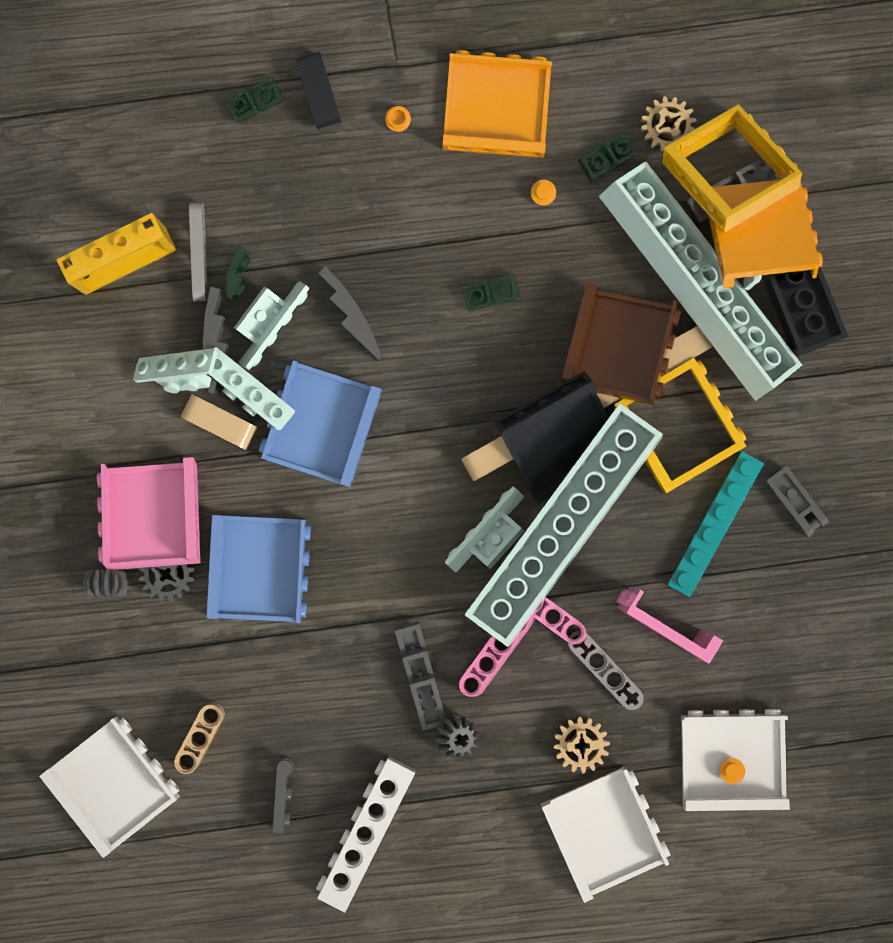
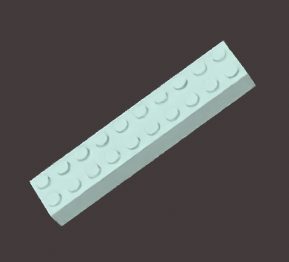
[599,161,802,401]
[465,404,663,647]

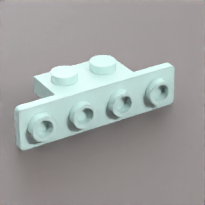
[234,281,309,370]
[209,347,295,430]
[133,348,217,393]
[445,486,524,572]

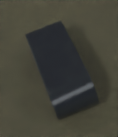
[296,52,341,129]

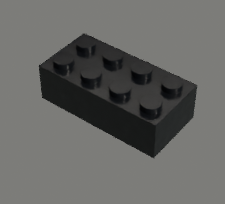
[762,267,849,357]

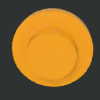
[385,106,411,132]
[531,180,556,206]
[719,758,745,784]

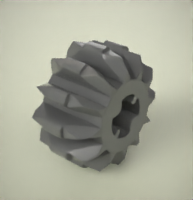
[83,570,128,597]
[435,715,480,760]

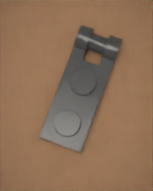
[765,465,829,538]
[273,757,294,833]

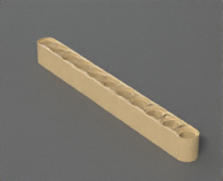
[461,326,714,482]

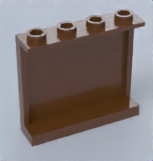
[562,282,681,405]

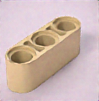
[180,394,258,450]
[174,702,225,774]

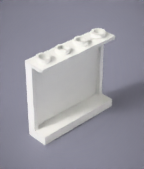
[681,709,790,811]
[39,716,180,858]
[541,766,670,903]

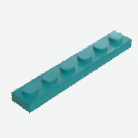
[667,451,764,598]

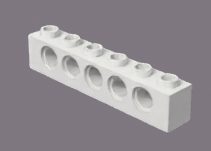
[316,756,416,912]

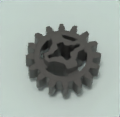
[139,564,195,602]

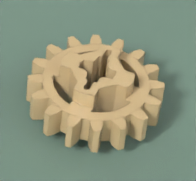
[640,96,696,153]
[553,716,610,773]

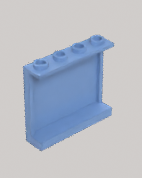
[259,360,382,487]
[207,515,311,623]

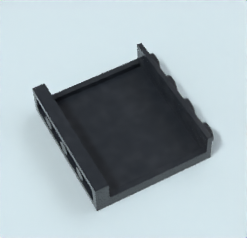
[494,371,609,503]

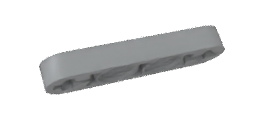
[189,202,208,302]
[567,630,644,710]

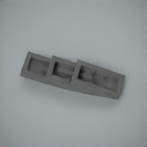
[684,158,780,225]
[318,266,382,361]
[203,287,230,395]
[394,621,446,731]

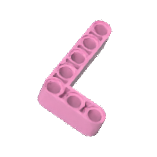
[459,597,587,697]

